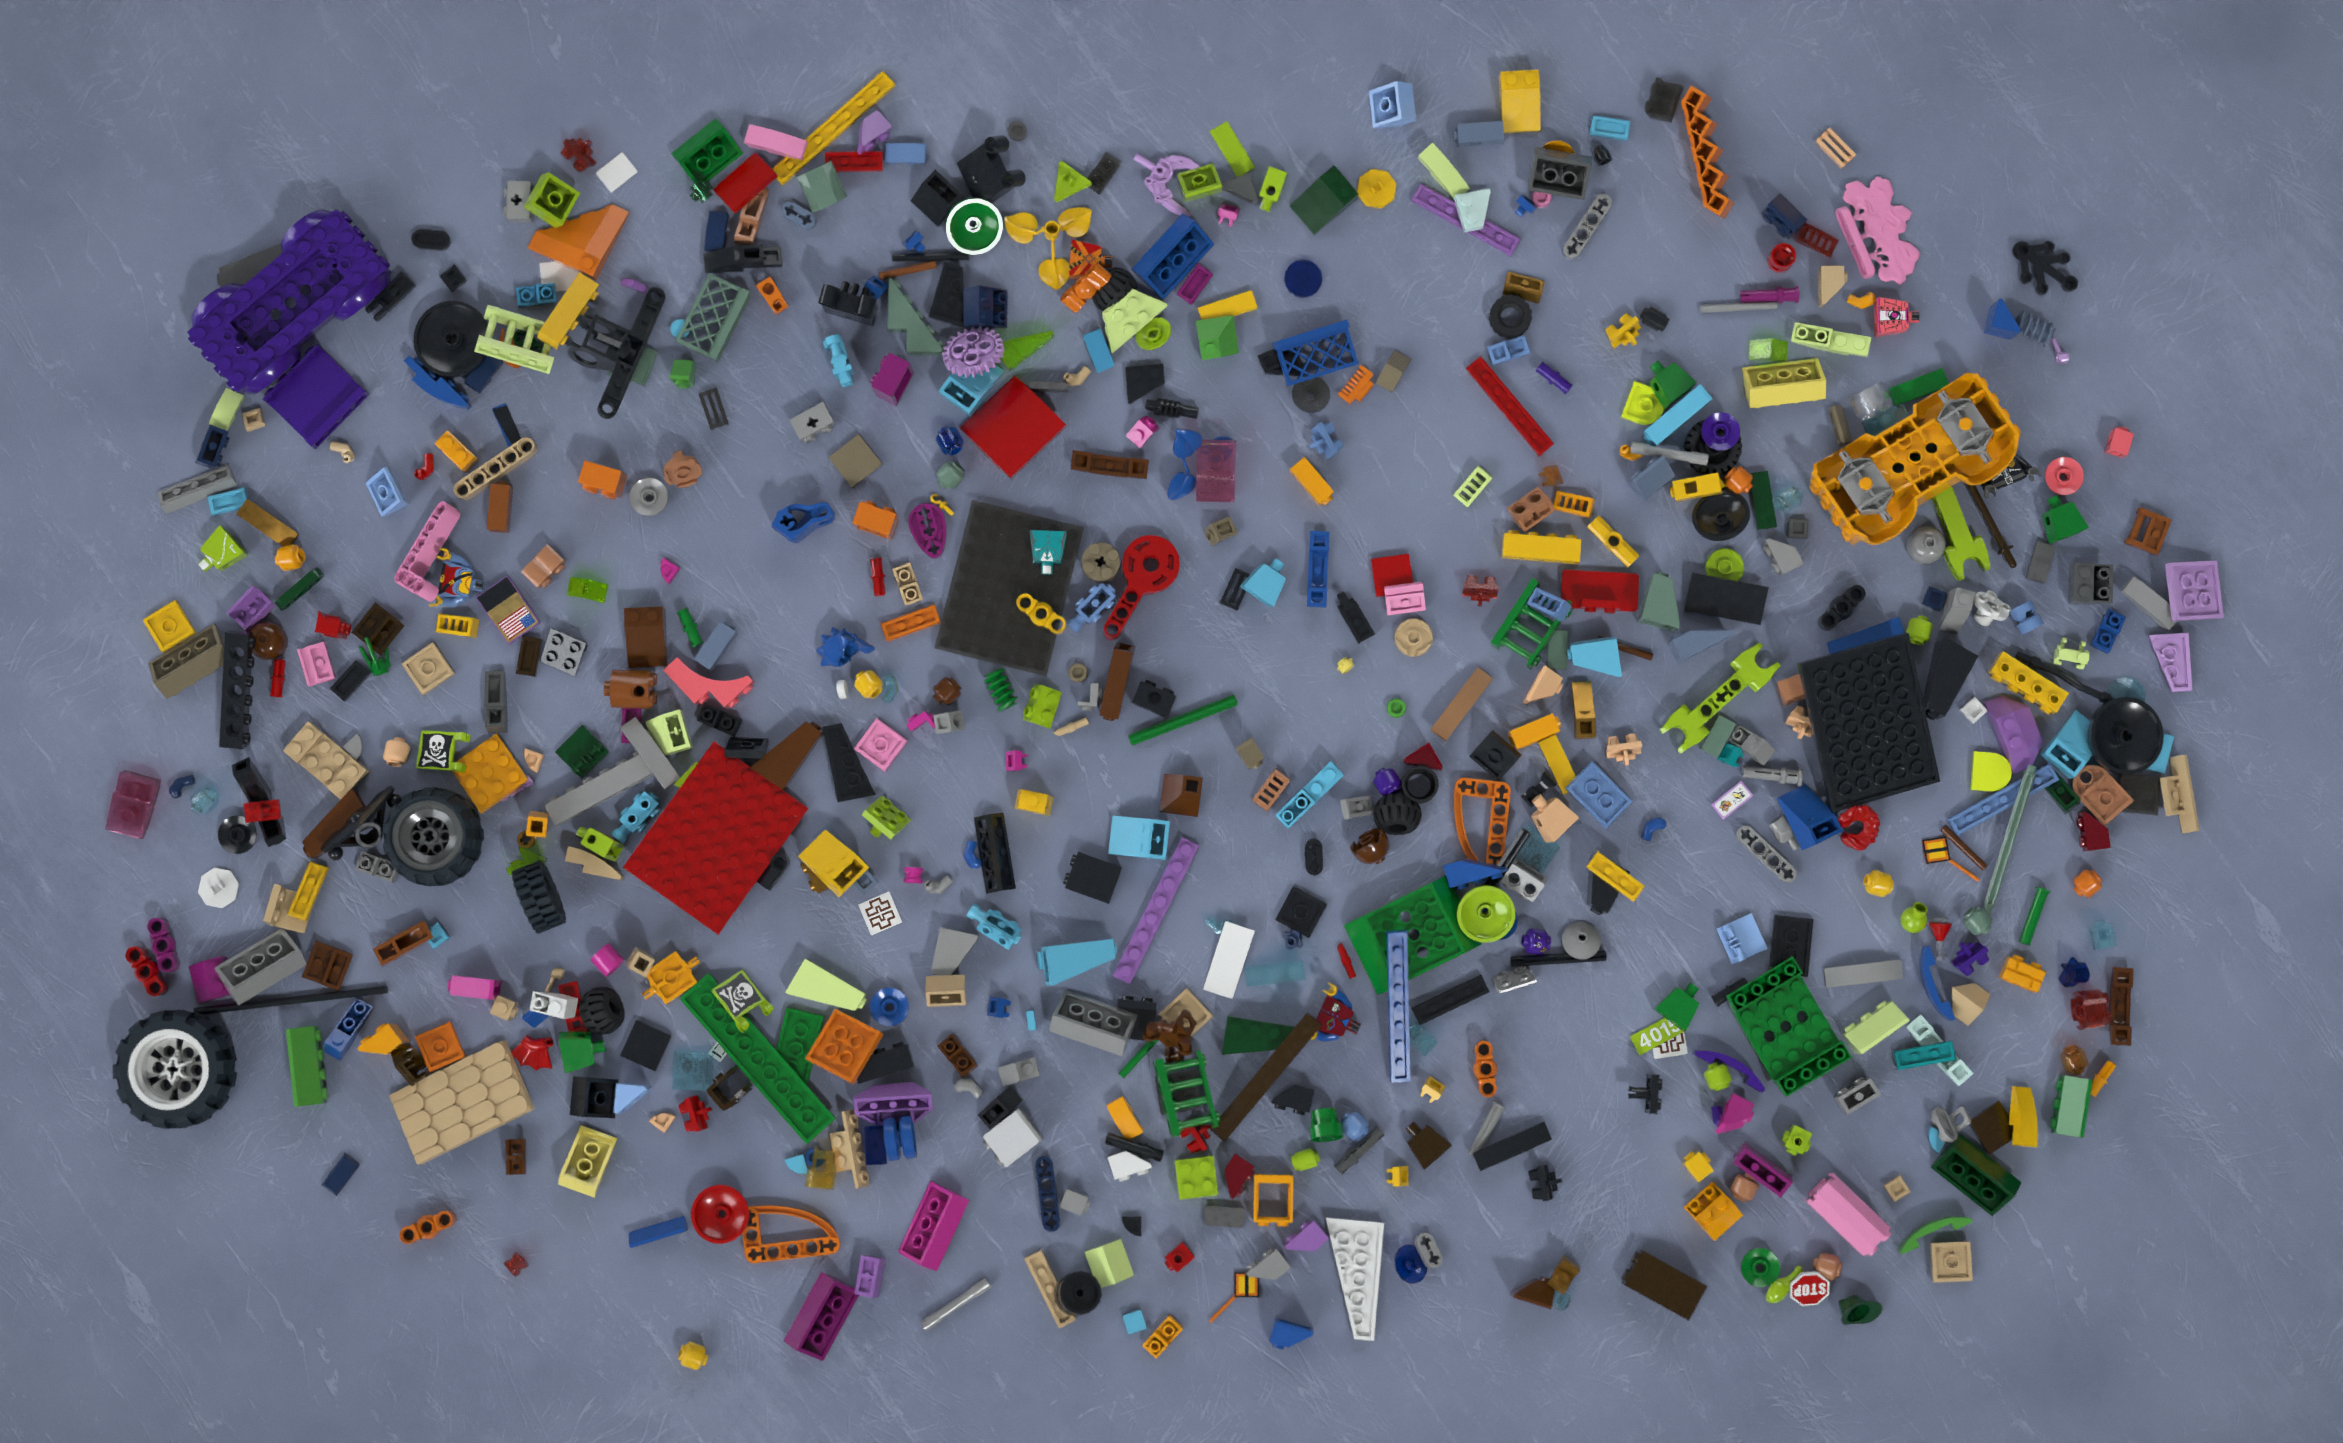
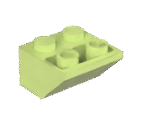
[646,709,693,756]

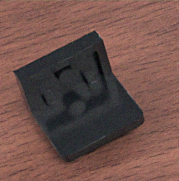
[1117,995,1157,1041]

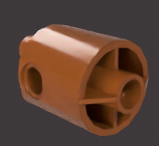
[604,670,657,709]

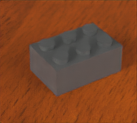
[1528,147,1592,200]

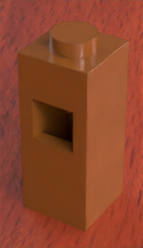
[487,481,513,533]

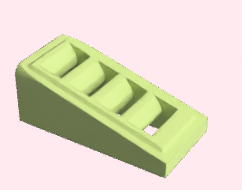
[1453,465,1493,507]

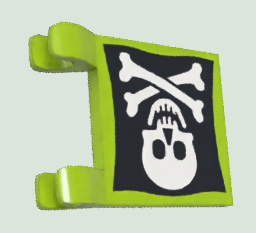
[416,730,471,772]
[711,970,774,1032]

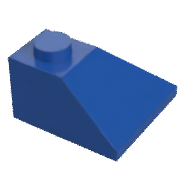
[1269,1318,1314,1349]

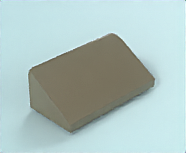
[1828,405,1852,446]

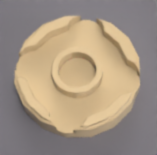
[1394,619,1433,657]

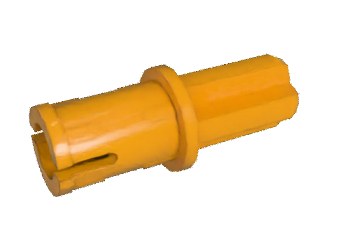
[2090,1060,2116,1098]

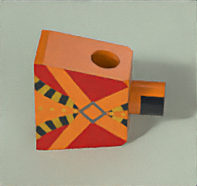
[1069,240,1113,279]

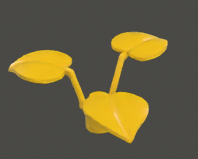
[1004,207,1092,290]

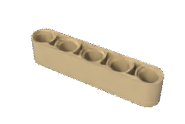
[454,437,538,500]

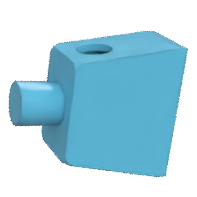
[1240,558,1286,607]

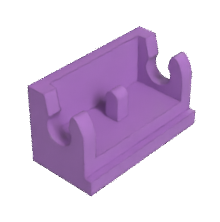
[854,1255,886,1298]

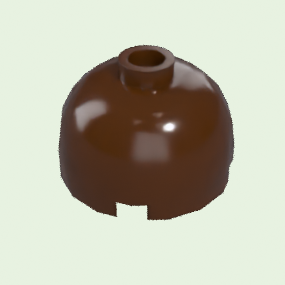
[250,622,288,660]
[1350,828,1390,864]

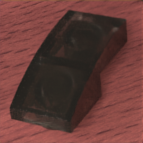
[1087,152,1122,195]

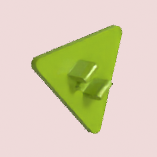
[1054,161,1092,203]

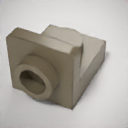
[1204,517,1238,546]

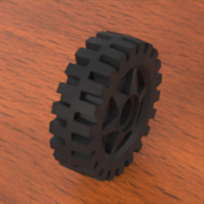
[1684,420,1742,475]

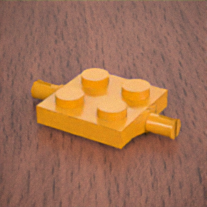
[641,951,700,1005]

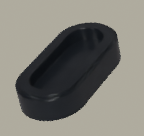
[412,229,451,251]

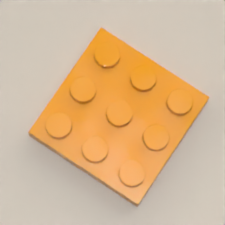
[452,733,528,814]

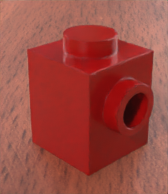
[1164,1241,1195,1272]

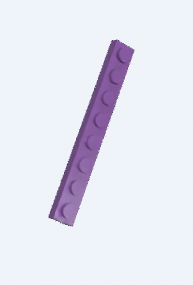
[1113,837,1199,984]

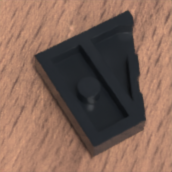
[1257,347,1307,377]
[1125,364,1165,405]

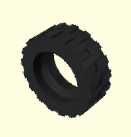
[1489,294,1532,339]

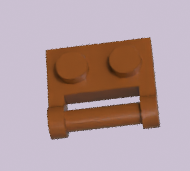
[2124,507,2172,556]

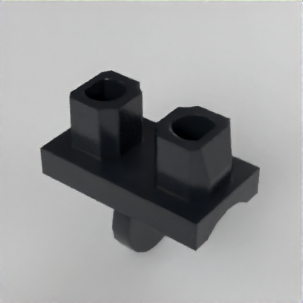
[1529,1164,1562,1202]

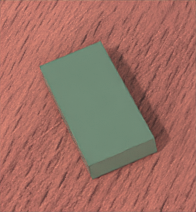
[1547,630,1568,670]
[1700,715,1736,758]

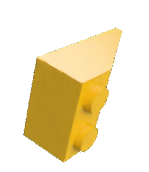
[1499,70,1541,133]

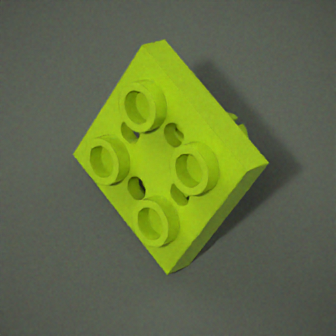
[862,795,911,840]

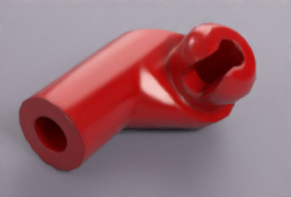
[414,454,434,480]

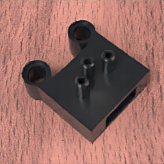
[957,135,1026,203]
[818,281,878,326]

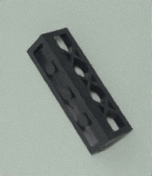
[974,813,1016,894]

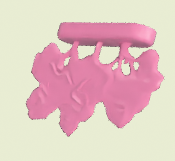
[1836,176,1920,285]

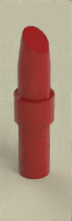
[1337,943,1356,979]

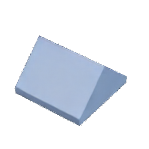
[366,466,409,517]
[614,1083,652,1115]

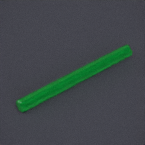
[1128,695,1238,745]

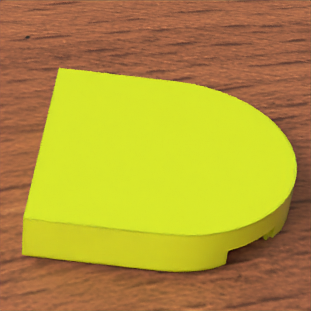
[1621,381,1665,425]
[1970,751,2012,792]

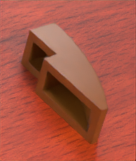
[373,921,434,967]

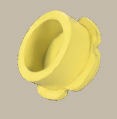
[1337,657,1355,674]

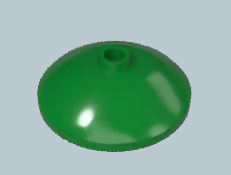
[946,198,1003,255]

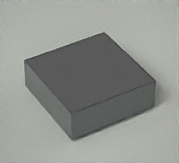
[1787,518,1809,539]

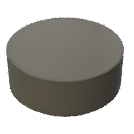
[1068,663,1088,683]

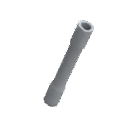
[1631,442,1709,466]
[921,1278,991,1331]

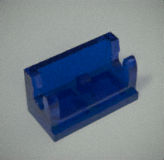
[864,1125,887,1166]

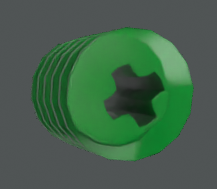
[984,668,1018,712]

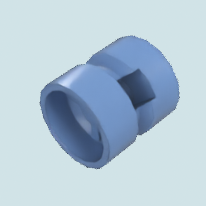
[2009,600,2044,635]

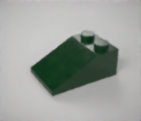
[1290,166,1359,235]

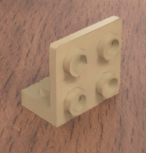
[263,884,313,933]

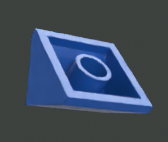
[1984,298,2021,340]

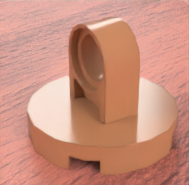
[663,450,702,488]

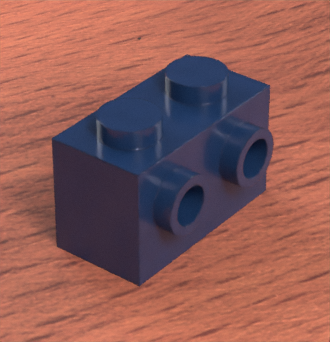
[195,425,230,469]

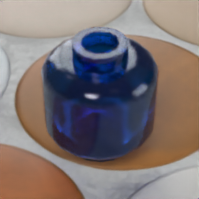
[936,426,964,456]

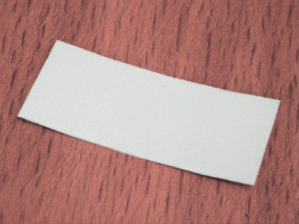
[1203,921,1255,999]

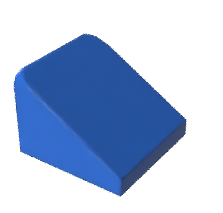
[522,1010,548,1028]

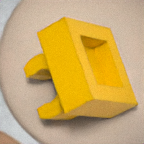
[1421,1075,1446,1102]
[1387,1166,1409,1187]

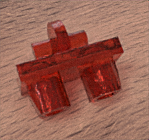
[560,138,597,172]
[1462,575,1499,607]

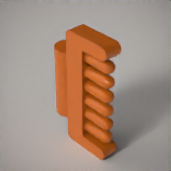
[1338,365,1374,404]

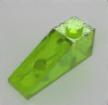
[1000,330,1055,372]

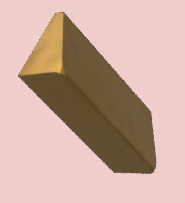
[1502,272,1545,303]

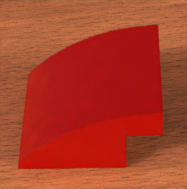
[959,375,1067,480]

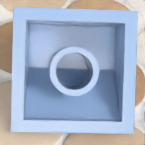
[1369,81,1417,128]

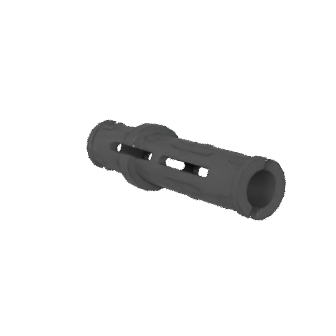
[1334,1126,1384,1175]

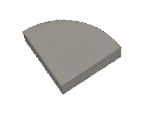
[343,734,363,761]

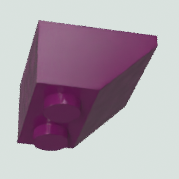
[189,956,231,1004]

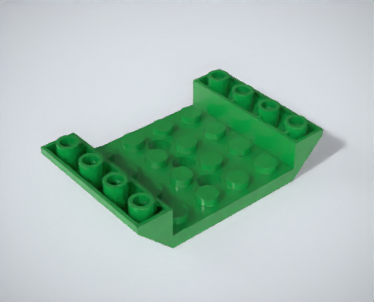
[1343,876,1482,995]
[1726,956,1852,1097]

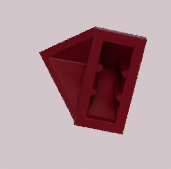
[1403,742,1443,771]

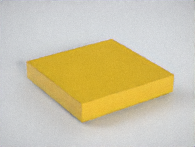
[143,600,196,653]

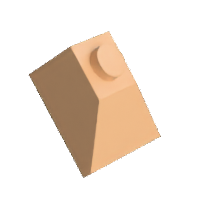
[1523,665,1564,704]

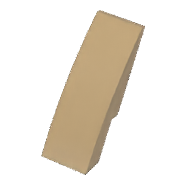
[565,846,624,880]

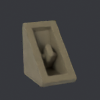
[1376,350,1411,392]

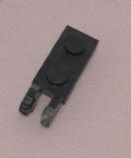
[365,272,416,322]

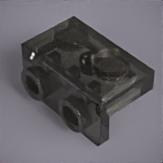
[1645,77,1683,123]

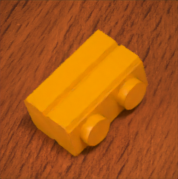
[435,430,479,473]
[1998,954,2046,993]

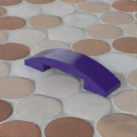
[1693,1050,1765,1093]

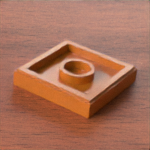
[415,1021,466,1072]

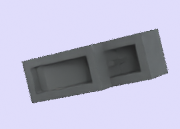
[484,670,508,733]

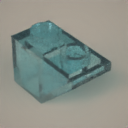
[1861,403,1909,436]

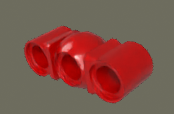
[125,946,168,996]

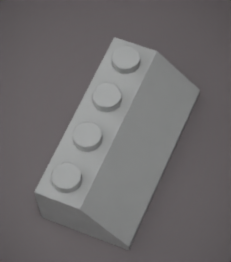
[214,928,307,1006]
[1049,990,1137,1056]

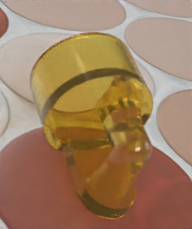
[805,1146,837,1190]

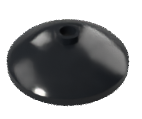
[1692,490,1750,541]

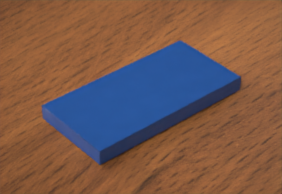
[1826,617,1905,654]

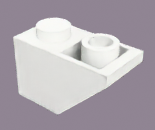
[530,991,578,1019]
[1108,1151,1152,1182]

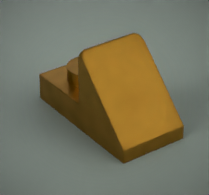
[1547,1255,1581,1295]

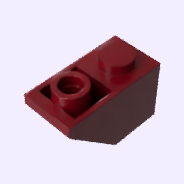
[2076,812,2111,852]
[1224,1153,1255,1199]

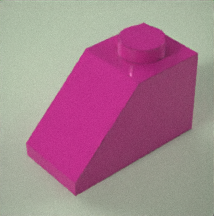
[1715,1093,1754,1134]

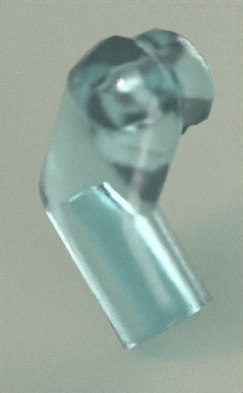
[881,674,899,704]
[1204,916,1233,934]

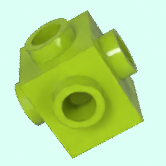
[1781,1124,1812,1156]

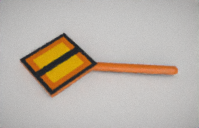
[1922,836,1980,882]
[1209,1272,1259,1323]

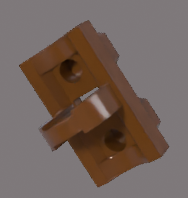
[505,1139,526,1175]

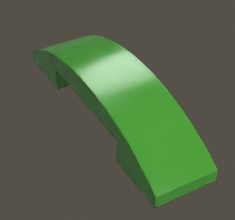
[1897,1216,1973,1254]

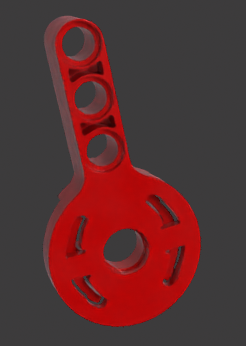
[1103,535,1180,641]

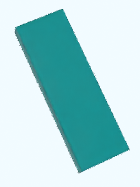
[1894,1040,1956,1070]

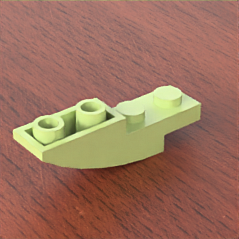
[1791,322,1872,357]

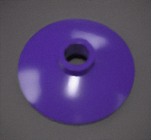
[1701,412,1740,451]

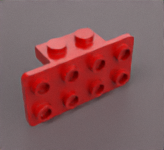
[1561,570,1639,614]

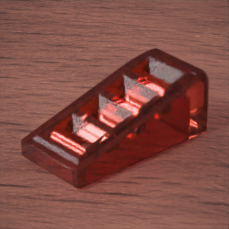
[1796,222,1839,258]

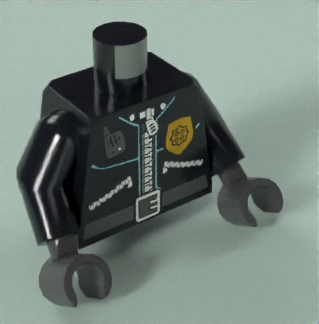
[1980,454,2041,498]

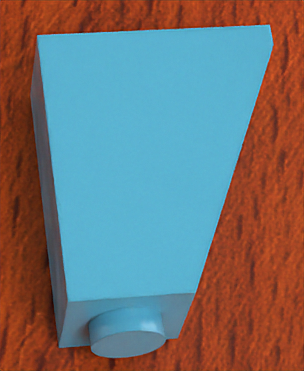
[1567,636,1622,677]

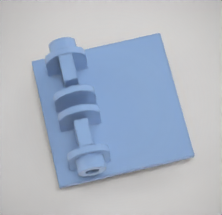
[1716,913,1768,964]

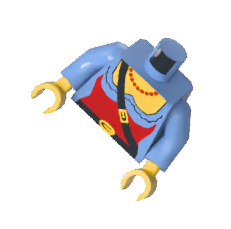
[428,548,485,607]

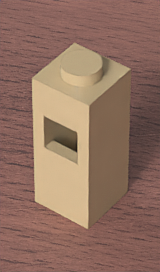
[626,946,655,977]

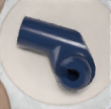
[169,775,195,799]

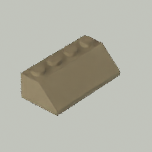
[148,624,225,699]

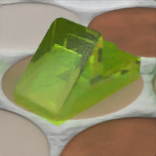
[506,847,548,876]

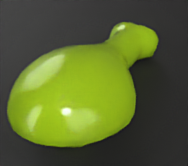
[1766,1265,1804,1303]

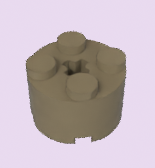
[1081,542,1120,583]

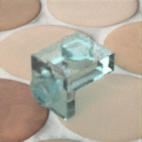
[1409,1022,1438,1056]

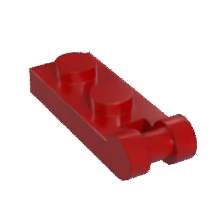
[558,981,590,1032]

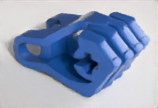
[771,502,835,543]

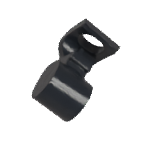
[1521,771,1557,808]

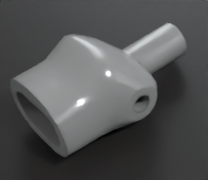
[1769,814,1800,851]

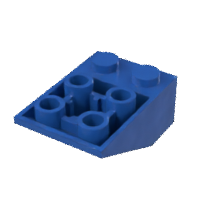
[1777,784,1843,850]

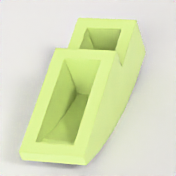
[1418,143,1470,199]

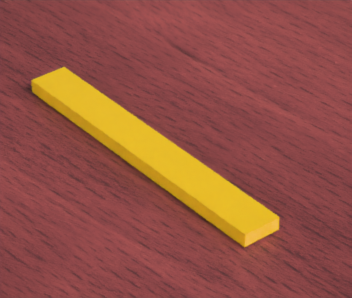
[772,71,896,186]

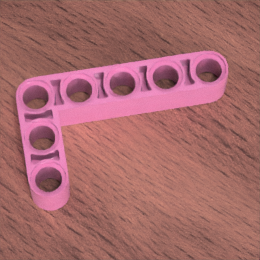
[394,501,460,602]

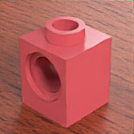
[2105,427,2134,458]

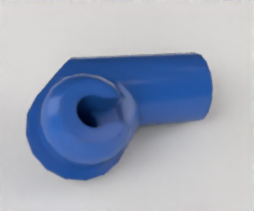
[1641,817,1666,841]

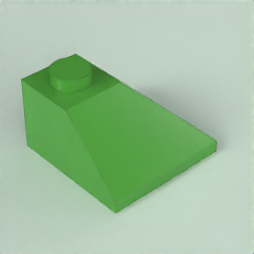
[1196,315,1239,360]

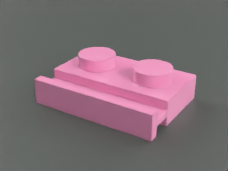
[1384,582,1426,615]
[297,642,336,687]

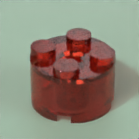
[2070,989,2111,1030]

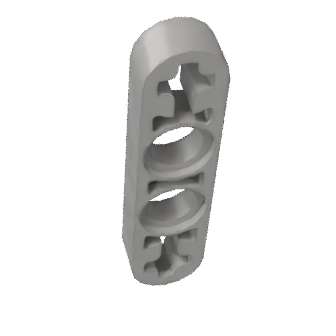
[1563,194,1612,260]
[1736,826,1797,883]

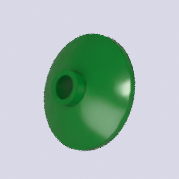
[1741,1248,1780,1287]

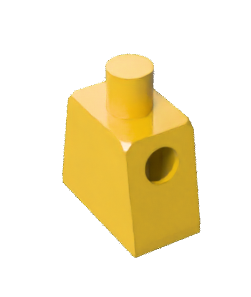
[1014,789,1054,816]

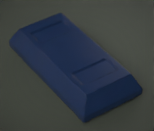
[321,1153,360,1196]

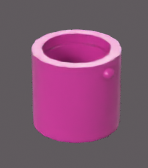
[590,943,624,977]

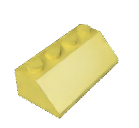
[1742,358,1826,408]

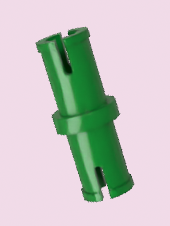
[677,608,704,647]

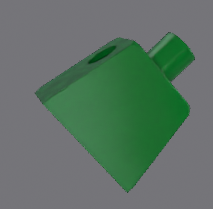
[1649,360,1697,409]
[2042,495,2089,544]
[1653,983,1700,1032]
[558,1032,606,1073]

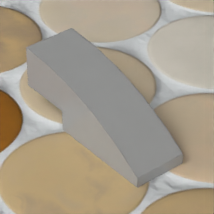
[2121,576,2177,630]

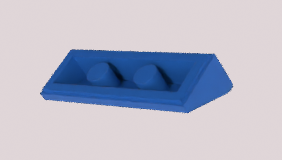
[629,1216,688,1248]

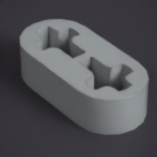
[1414,1233,1443,1268]

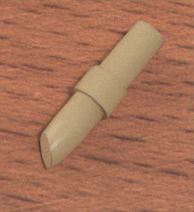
[1053,717,1089,736]

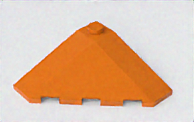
[528,204,629,281]

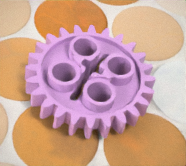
[942,326,1005,378]

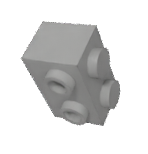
[1834,1076,1881,1115]

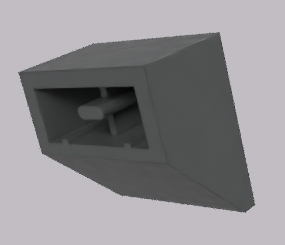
[2069,563,2113,605]

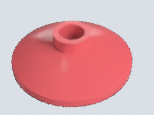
[2045,457,2084,495]

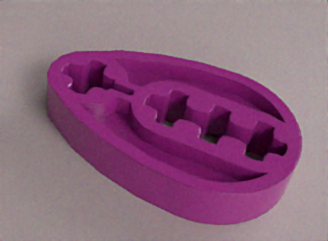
[908,503,947,559]

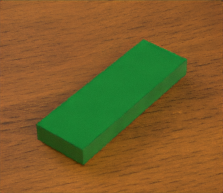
[1888,368,1949,407]

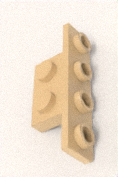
[2160,755,2200,834]
[830,1109,870,1189]

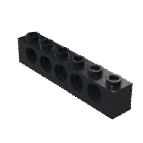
[219,630,256,749]

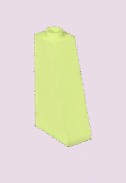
[785,959,867,1011]

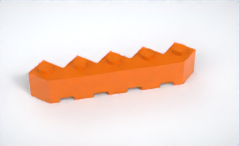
[1681,86,1735,219]

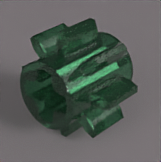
[690,180,713,204]

